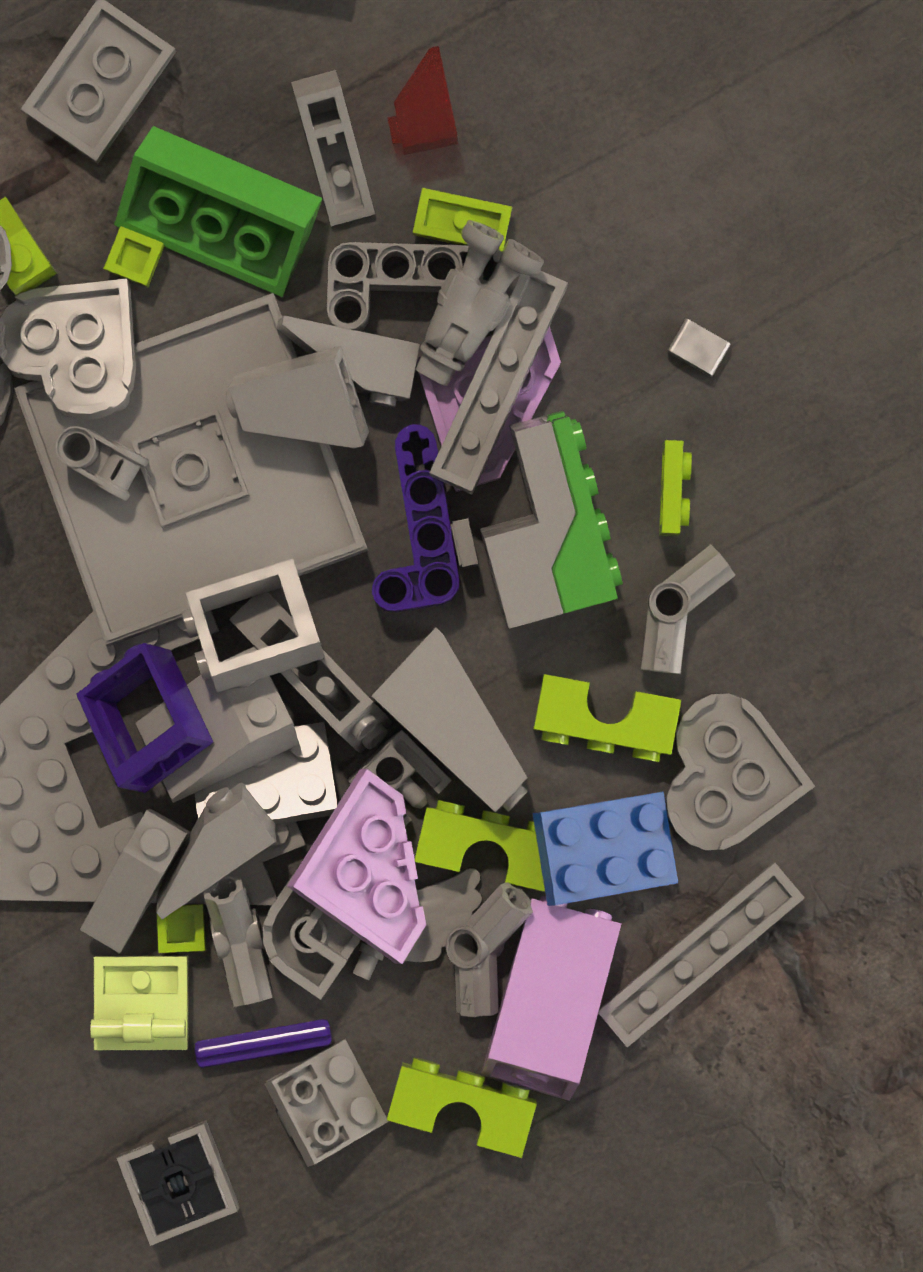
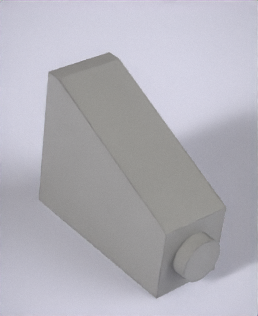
[226,346,369,448]

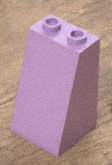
[481,896,621,1101]

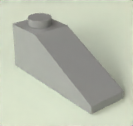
[291,70,375,226]
[276,316,420,407]
[156,782,276,919]
[80,809,191,953]

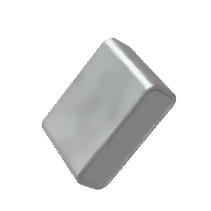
[667,319,731,377]

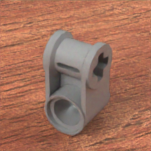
[55,426,149,501]

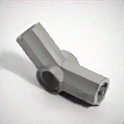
[640,544,736,674]
[203,873,273,1007]
[445,882,533,1017]

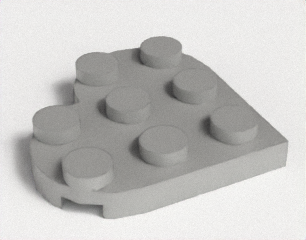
[0,279,136,420]
[665,693,815,850]

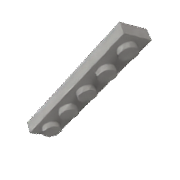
[429,271,568,495]
[598,862,805,1047]

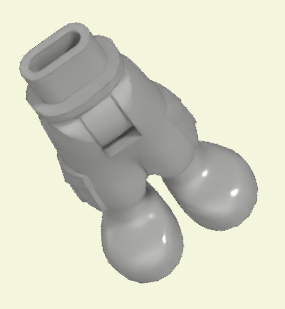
[415,220,544,386]

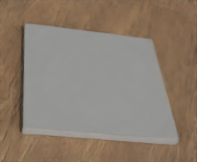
[14,293,368,647]

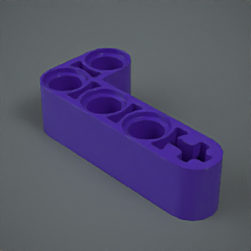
[372,424,459,613]

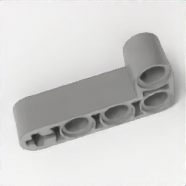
[327,242,502,331]

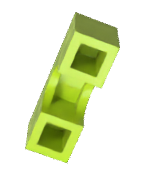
[533,674,681,762]
[415,800,545,892]
[387,1057,537,1158]

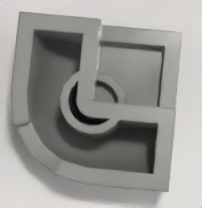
[263,869,361,1000]

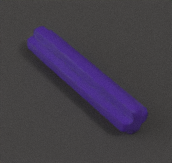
[195,1019,332,1068]

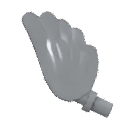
[353,868,482,980]

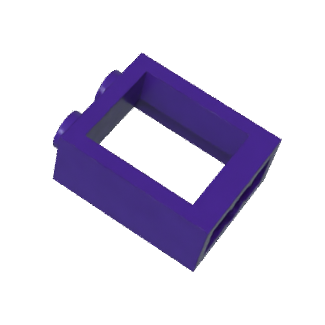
[76,643,214,793]

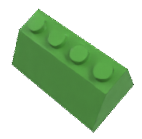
[114,126,323,297]

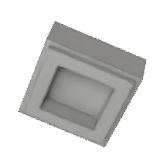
[451,518,478,570]

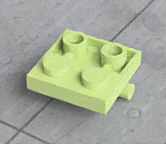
[90,956,188,1050]

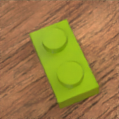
[413,188,512,251]
[659,440,692,536]

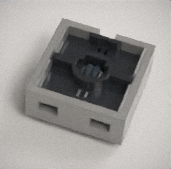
[116,1120,240,1246]

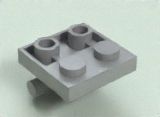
[265,1039,389,1167]

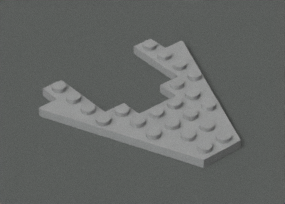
[0,610,306,905]

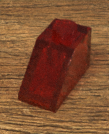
[387,46,458,155]

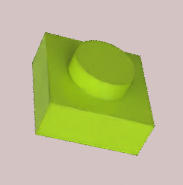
[103,226,165,288]
[156,904,206,953]

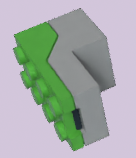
[480,411,623,629]

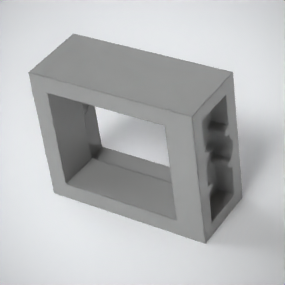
[182,558,325,693]

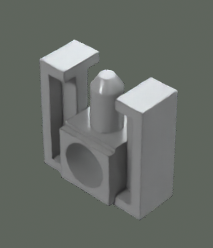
[347,728,452,826]

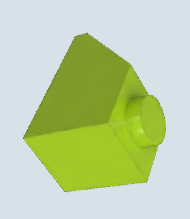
[0,196,57,296]

